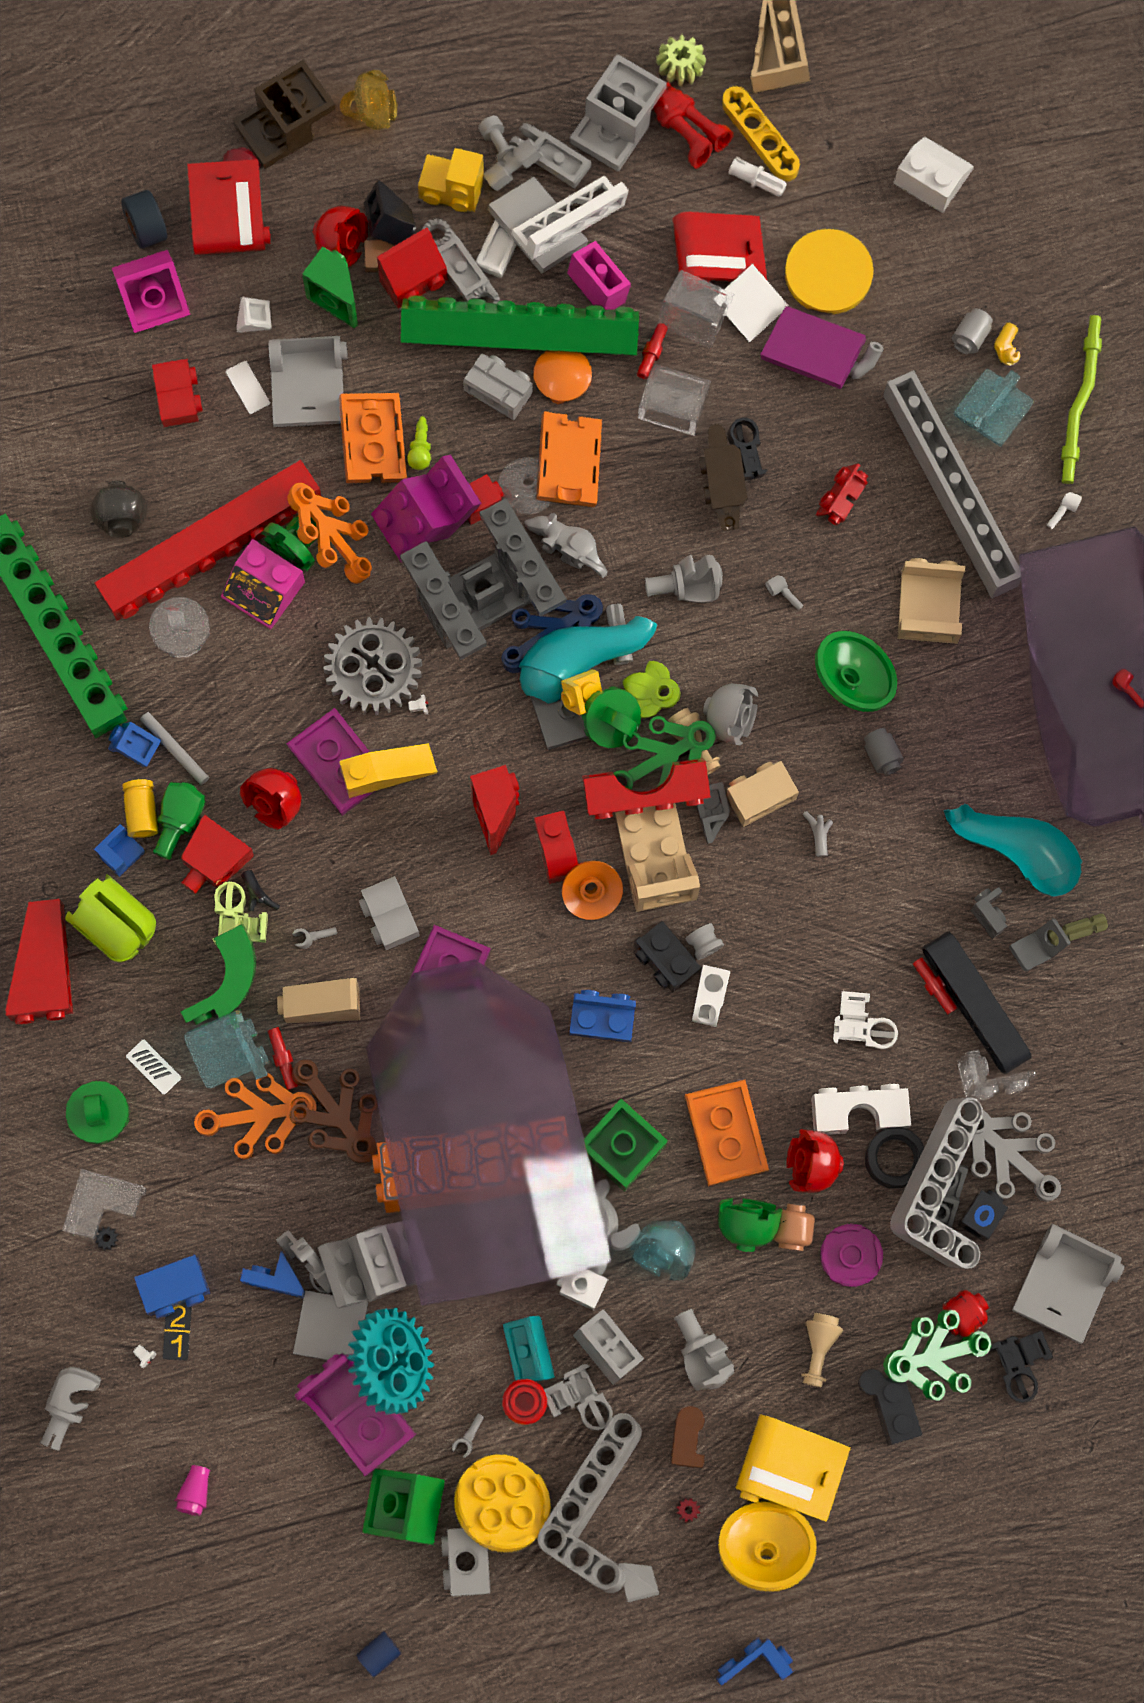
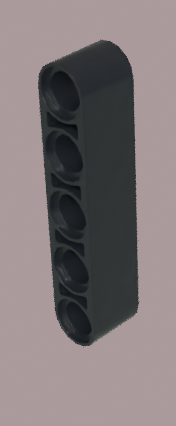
[922,931,1032,1075]

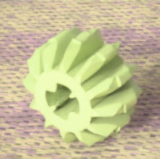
[656,34,706,87]

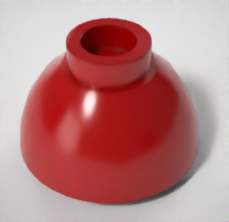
[502,1379,547,1425]

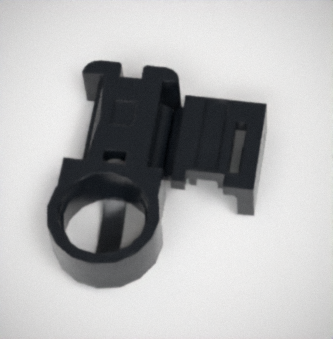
[727,418,767,481]
[991,1330,1053,1404]

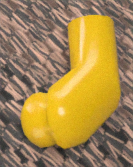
[994,323,1020,366]

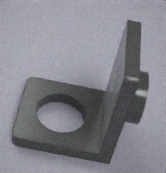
[1009,918,1071,972]

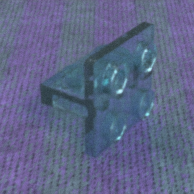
[954,369,1034,446]

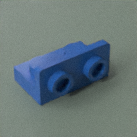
[569,990,636,1043]

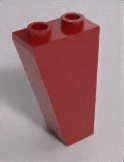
[6,899,73,1024]

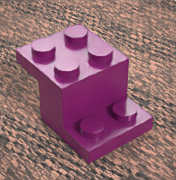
[371,455,482,563]

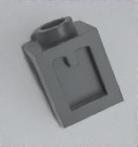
[970,887,1007,940]

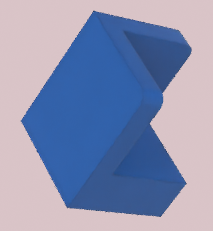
[94,824,145,877]

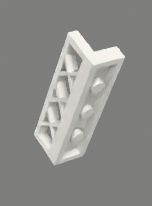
[511,176,629,260]

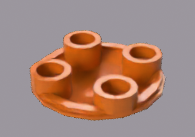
[534,350,592,404]

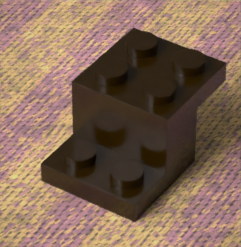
[232,59,336,170]

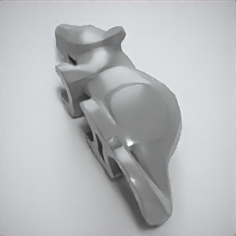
[524,513,608,578]

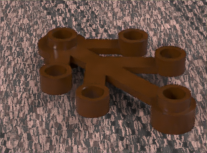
[289,1059,378,1164]

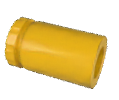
[122,779,158,838]

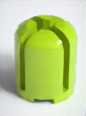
[65,874,156,963]

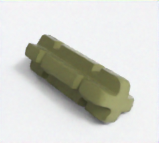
[1047,914,1108,945]

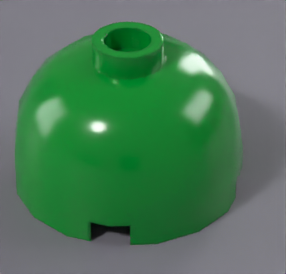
[718,1198,782,1252]

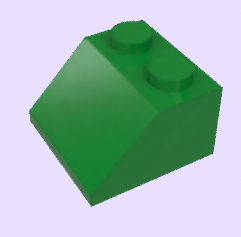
[302,247,358,329]
[362,1468,445,1545]

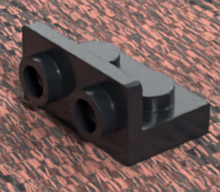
[633,921,702,993]

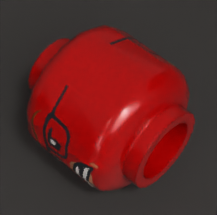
[942,1290,989,1337]

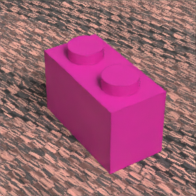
[567,241,631,310]

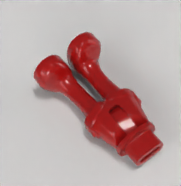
[652,82,733,169]

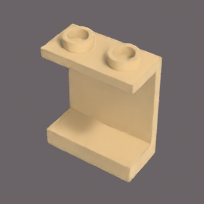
[897,558,965,644]

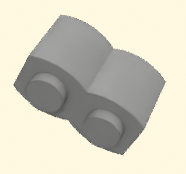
[359,876,420,950]

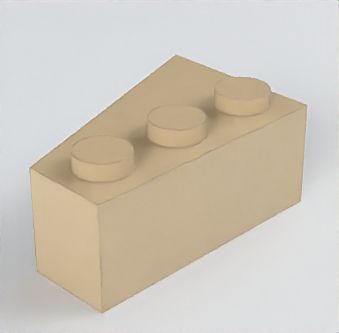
[751,0,810,93]

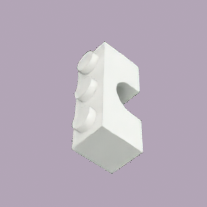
[811,1084,911,1135]

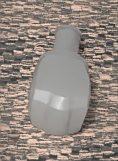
[645,555,723,603]
[674,1309,734,1391]
[40,1367,101,1450]

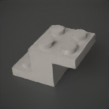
[570,54,667,172]
[318,1219,435,1308]

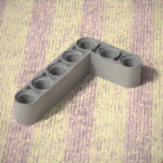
[890,1098,983,1269]
[538,1413,642,1593]

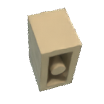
[726,761,799,827]

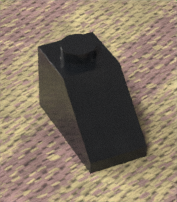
[364,180,416,246]

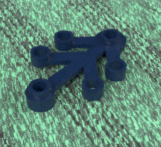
[502,594,603,673]

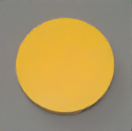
[785,229,873,314]
[454,1454,551,1552]

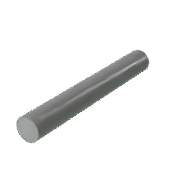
[140,712,209,785]

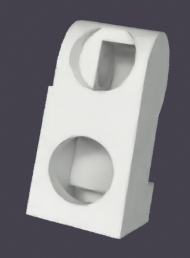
[692,965,730,1027]

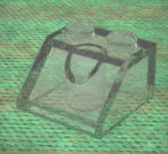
[638,364,712,436]

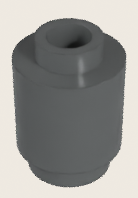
[864,728,904,776]

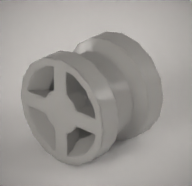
[685,923,724,960]

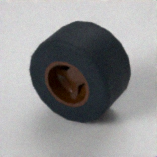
[121,190,167,249]

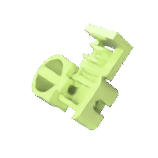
[213,882,268,946]

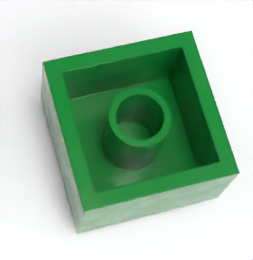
[578,1099,668,1192]

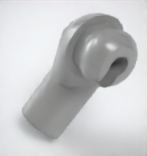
[849,342,883,379]

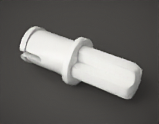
[729,157,786,196]

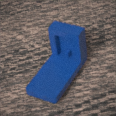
[716,1637,793,1685]

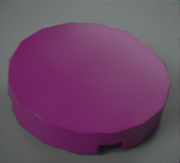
[820,1224,883,1288]

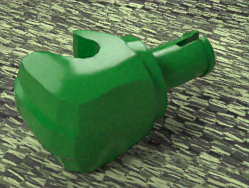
[153,782,206,860]

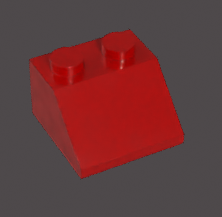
[377,227,448,309]

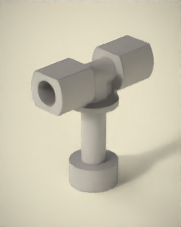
[479,116,543,191]

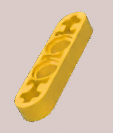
[722,86,800,182]

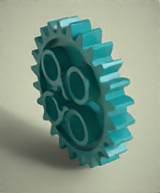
[347,1308,434,1415]

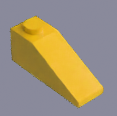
[339,743,437,798]

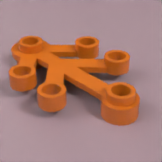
[287,483,372,584]
[194,1073,317,1159]

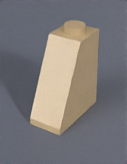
[277,978,360,1023]

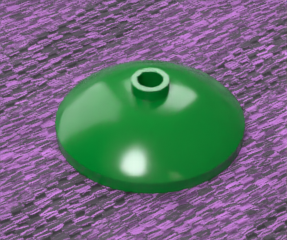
[815,631,897,712]

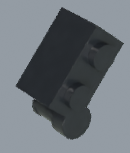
[858,1369,923,1446]

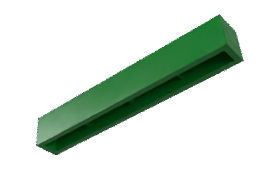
[401,296,639,355]

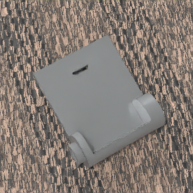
[269,336,347,427]
[1012,1224,1124,1344]

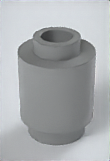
[952,309,992,354]

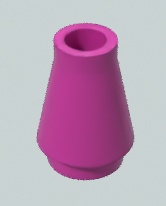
[175,1465,210,1516]

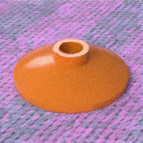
[562,861,623,920]

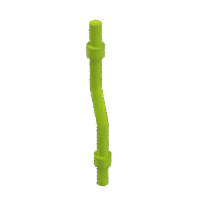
[1061,315,1102,484]

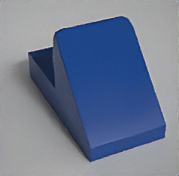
[240,1251,305,1299]

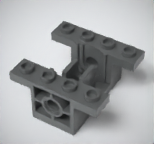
[400,498,567,660]

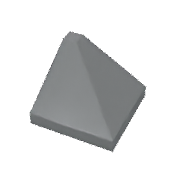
[618,1563,659,1602]

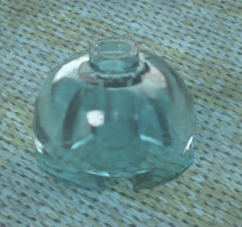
[631,1220,696,1281]

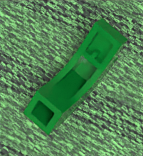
[181,924,256,1025]

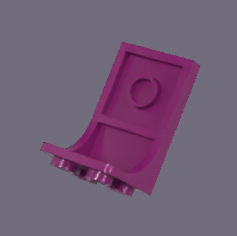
[294,1353,417,1476]

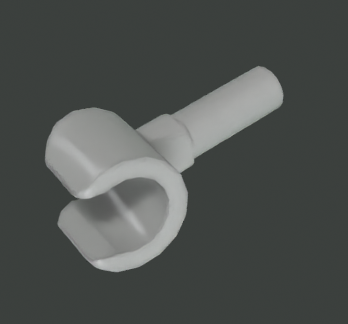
[765,576,804,611]
[292,927,337,949]
[452,1414,484,1458]

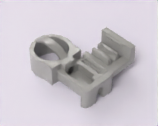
[276,1230,332,1295]
[544,1364,613,1431]

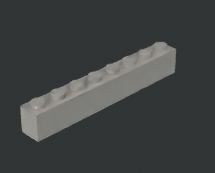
[883,370,1024,599]

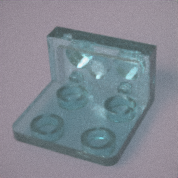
[184,1009,270,1088]

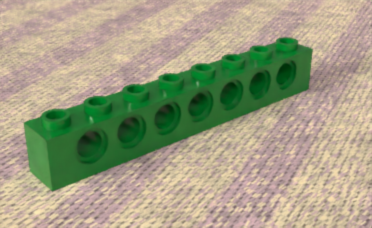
[0,513,128,739]

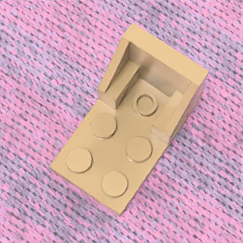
[615,803,700,912]

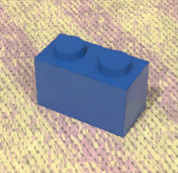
[134,1255,211,1319]

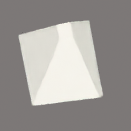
[237,297,272,332]

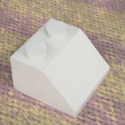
[894,137,974,213]

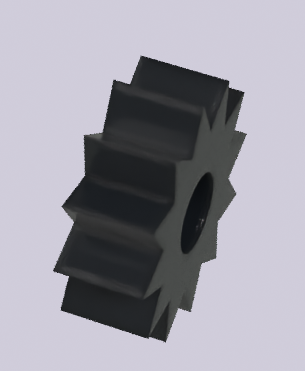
[94,1226,119,1251]

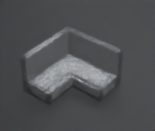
[63,1169,147,1240]

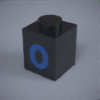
[958,1190,1009,1242]

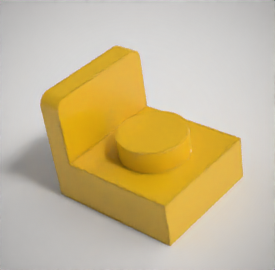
[561,669,602,715]

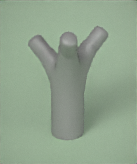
[803,811,833,857]

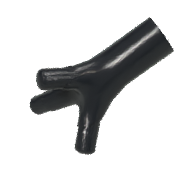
[241,870,280,911]

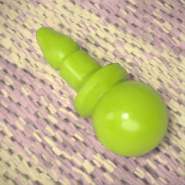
[407,416,431,470]

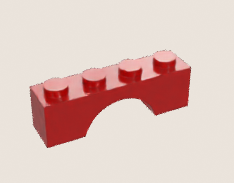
[582,758,711,819]

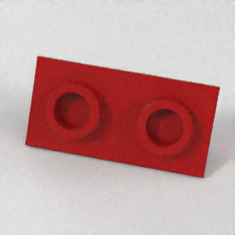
[816,463,868,526]

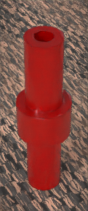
[637,323,668,379]
[913,957,957,1015]
[267,1027,299,1090]

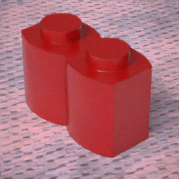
[152,359,203,427]

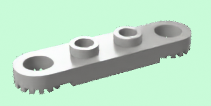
[422,219,500,304]

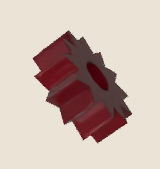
[676,1497,701,1523]

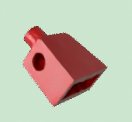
[181,815,254,894]

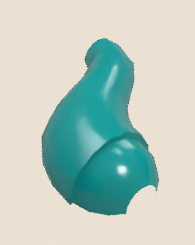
[519,616,658,704]
[944,804,1082,897]

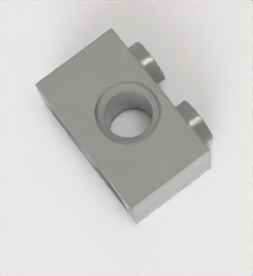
[441,1528,490,1596]

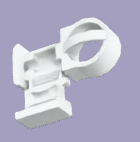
[833,991,898,1050]

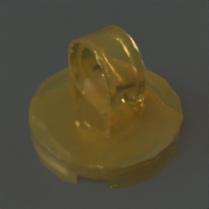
[340,70,397,130]

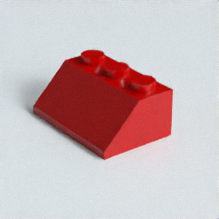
[470,765,520,855]

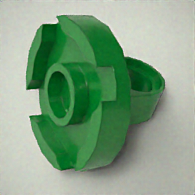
[261,515,317,573]
[582,687,641,748]
[66,1081,130,1144]

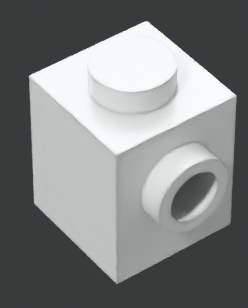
[556,1263,608,1311]

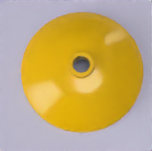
[719,1502,816,1591]

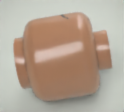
[773,1204,815,1251]

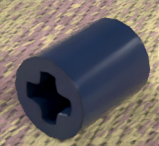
[356,1631,402,1677]

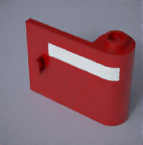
[187,159,271,255]
[673,212,767,292]

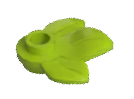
[623,661,681,718]

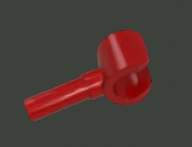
[1112,669,1144,709]

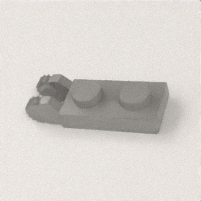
[509,123,591,189]

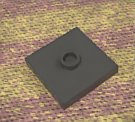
[530,696,588,750]

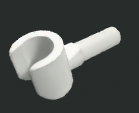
[1047,492,1082,529]

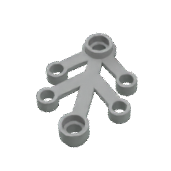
[963,1111,1061,1202]

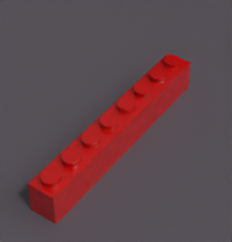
[94,460,321,621]

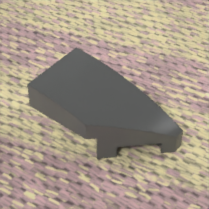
[696,782,730,844]

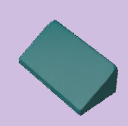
[503,1316,555,1382]

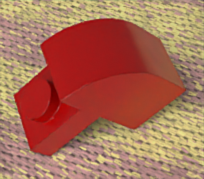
[534,811,578,884]

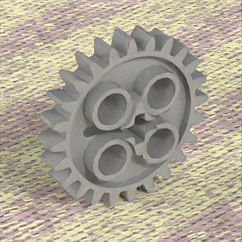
[323,617,422,715]

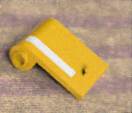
[735,1414,851,1522]

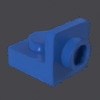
[108,722,161,767]

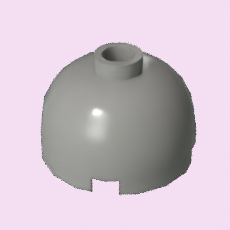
[703,683,758,745]

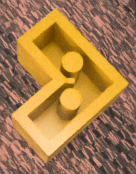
[418,148,484,212]

